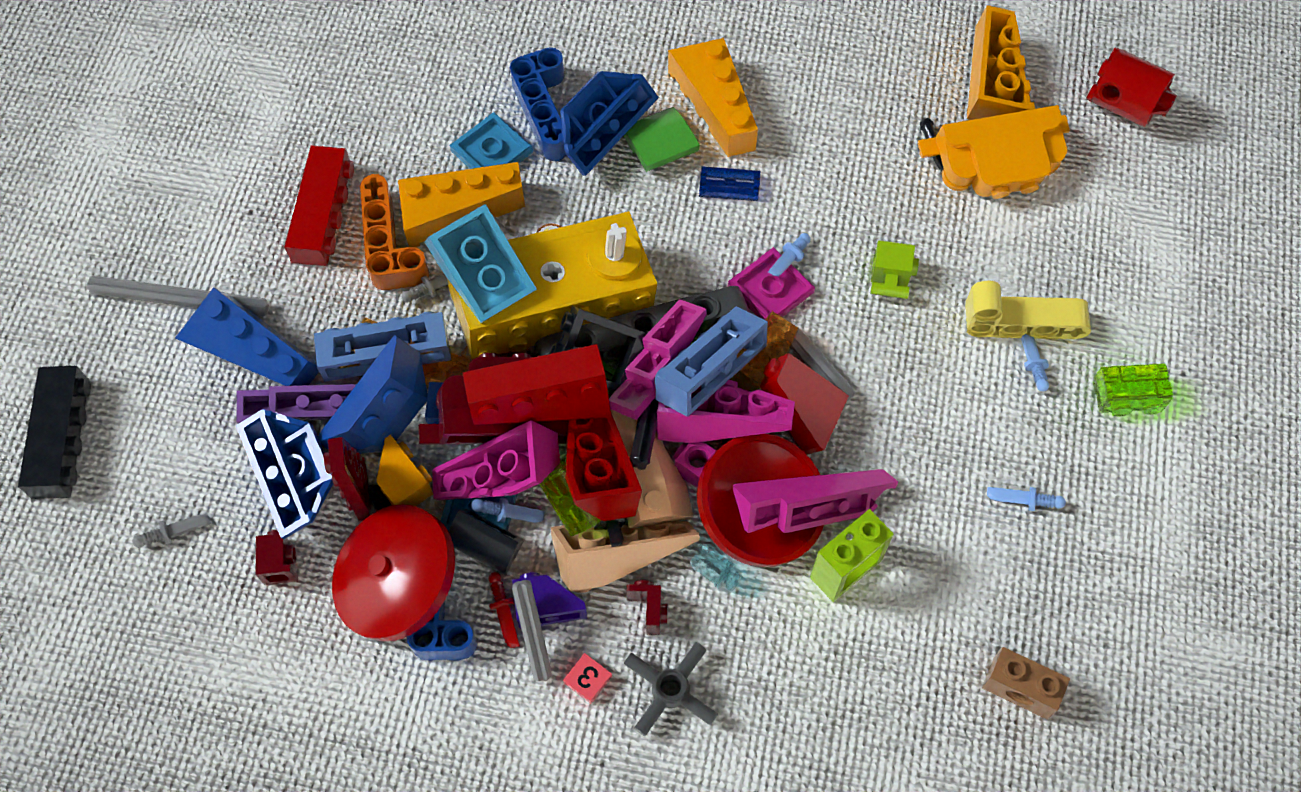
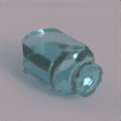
[690,545,743,592]

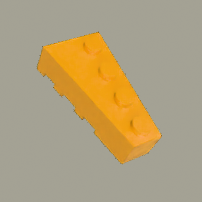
[668,38,758,157]
[398,162,525,248]

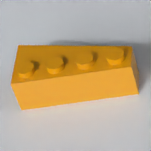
[967,5,1035,120]

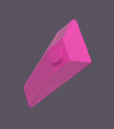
[657,380,795,443]
[432,420,560,500]

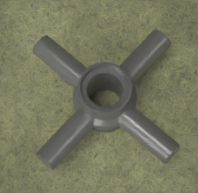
[624,642,718,736]

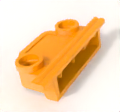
[917,105,1070,199]

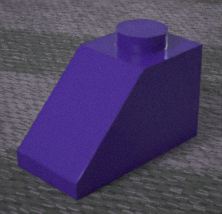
[512,572,588,629]

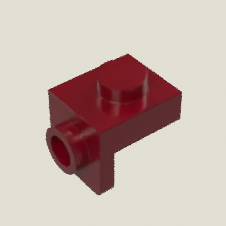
[626,580,668,635]

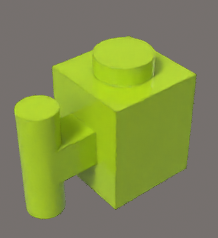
[870,240,919,299]

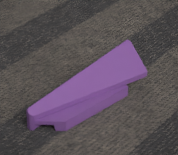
[237,384,356,424]

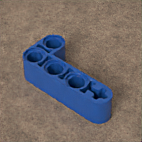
[510,48,567,161]
[407,601,477,660]

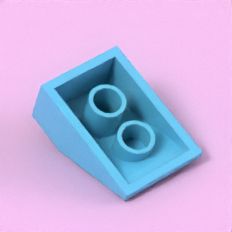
[425,204,537,323]

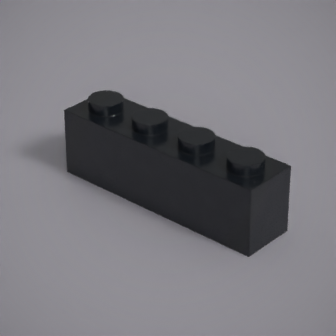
[18,366,91,499]

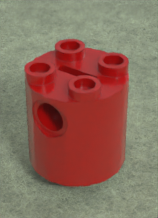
[1086,47,1177,128]

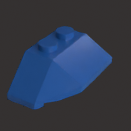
[560,71,659,176]
[317,335,428,454]
[236,409,333,539]

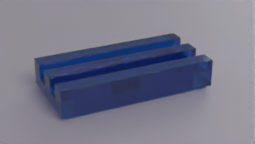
[699,166,761,201]

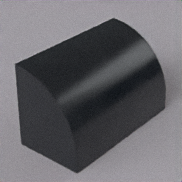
[448,509,524,576]

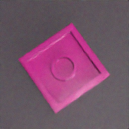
[727,247,815,328]

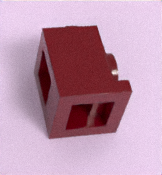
[255,530,298,585]

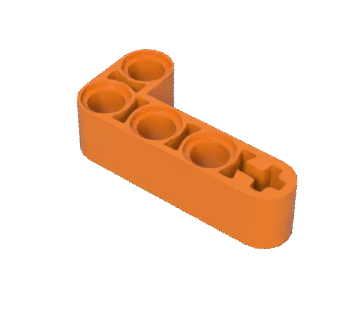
[360,174,429,290]

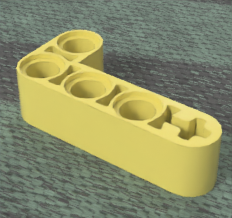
[965,280,1091,339]

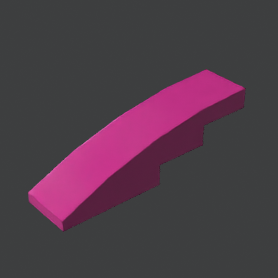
[609,299,707,420]

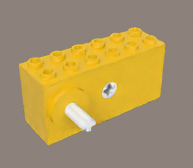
[448,211,657,361]

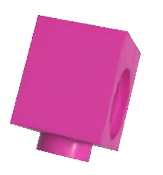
[673,442,716,488]

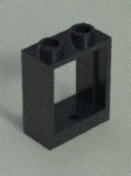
[550,305,647,391]

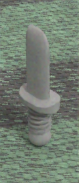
[401,273,448,303]
[132,514,212,548]

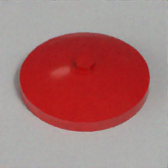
[697,433,824,567]
[332,504,455,642]

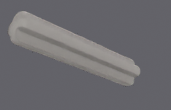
[784,326,855,402]
[512,580,552,681]

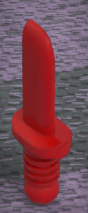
[488,572,520,648]

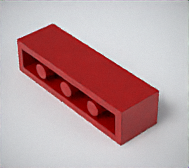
[284,145,354,266]

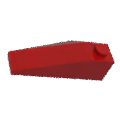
[565,410,642,521]

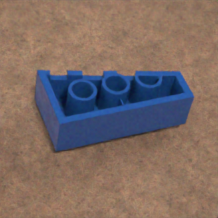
[175,287,319,386]

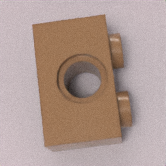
[981,647,1071,720]

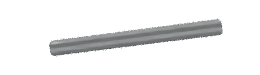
[87,276,269,317]

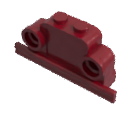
[418,353,568,445]

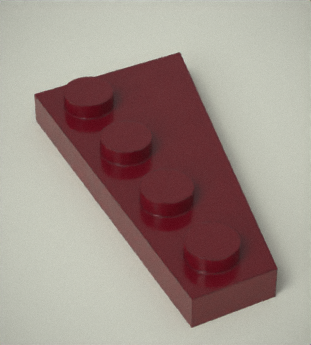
[323,437,372,521]

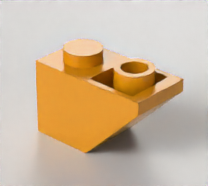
[376,434,433,506]

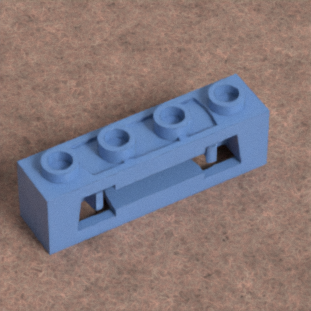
[654,306,768,417]
[314,312,451,382]

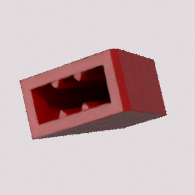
[760,353,849,455]

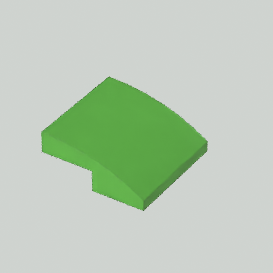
[624,107,700,172]

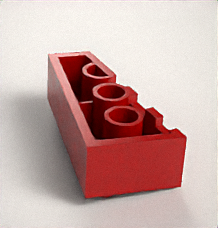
[462,344,611,425]

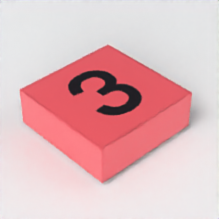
[563,653,612,704]

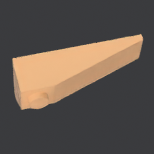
[610,409,693,529]
[551,521,699,593]

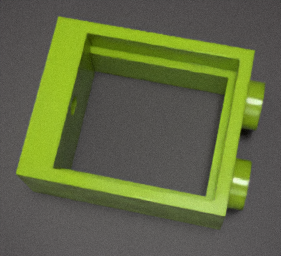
[810,509,894,602]

